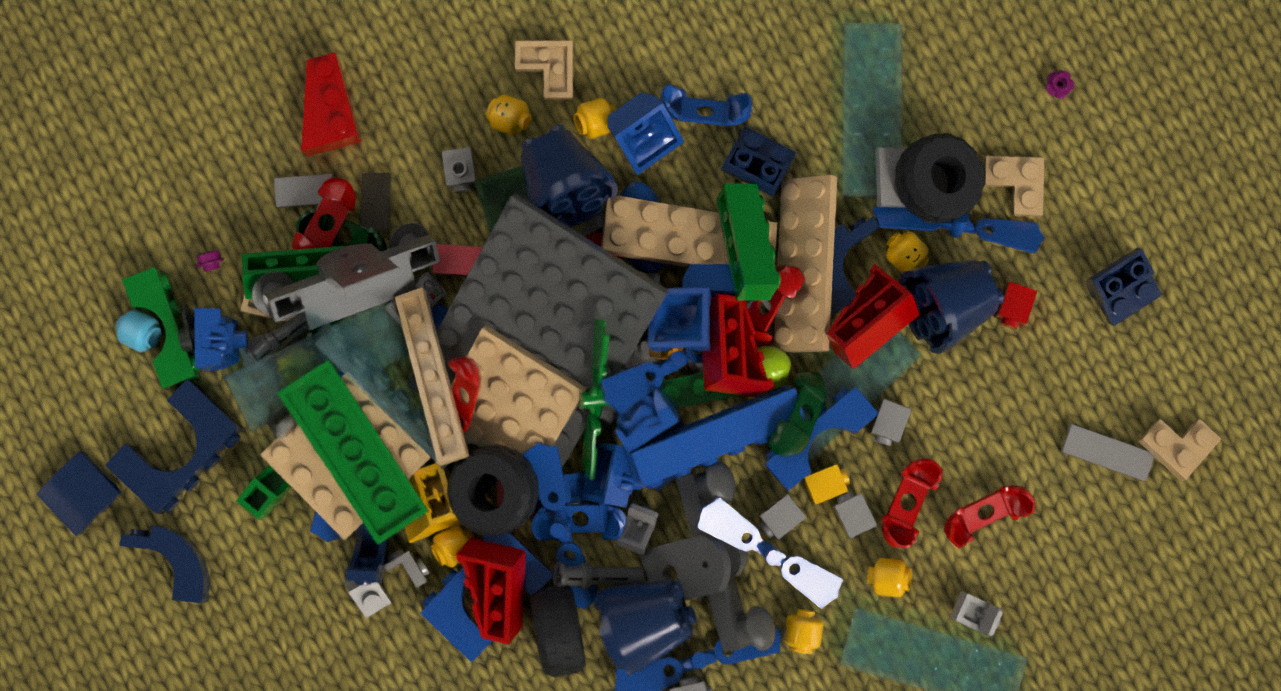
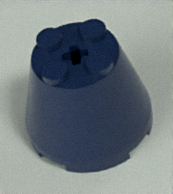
[521,125,618,228]
[899,260,1004,354]
[594,579,697,676]

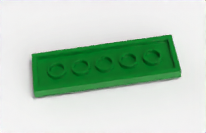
[277,360,429,544]

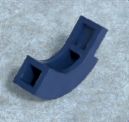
[831,217,880,317]
[346,523,389,585]
[119,526,210,603]

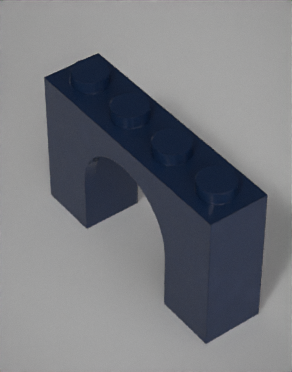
[105,379,244,514]

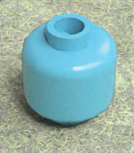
[116,310,162,352]

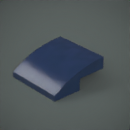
[36,450,122,536]

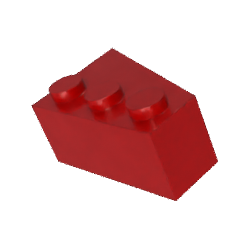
[301,52,362,157]
[826,264,920,370]
[702,294,774,397]
[456,537,526,645]

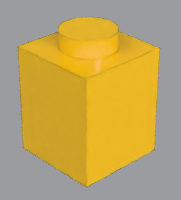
[803,464,850,505]

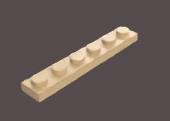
[395,288,469,465]

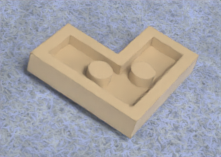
[515,41,573,100]
[984,156,1044,217]
[1138,419,1221,482]

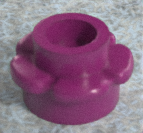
[1045,70,1074,99]
[196,250,224,272]

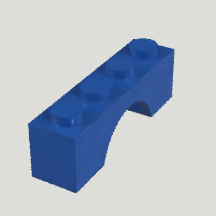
[764,387,879,491]

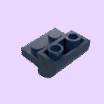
[721,126,796,197]
[1086,247,1162,326]

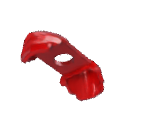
[291,178,356,250]
[748,264,805,347]
[448,357,481,433]
[882,458,943,548]
[944,485,1035,548]

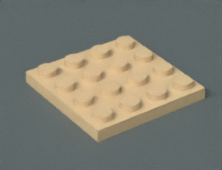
[451,325,587,455]
[260,371,431,540]

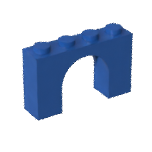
[420,532,553,662]

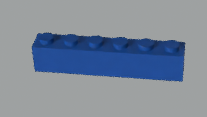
[624,385,806,489]

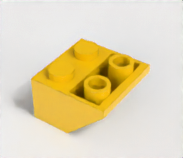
[404,463,462,543]

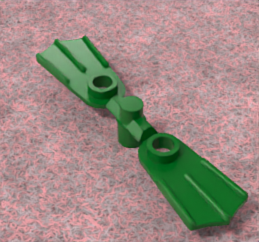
[579,318,610,480]

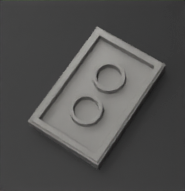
[875,147,948,208]

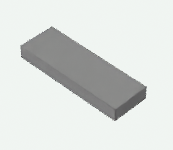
[1060,424,1154,482]

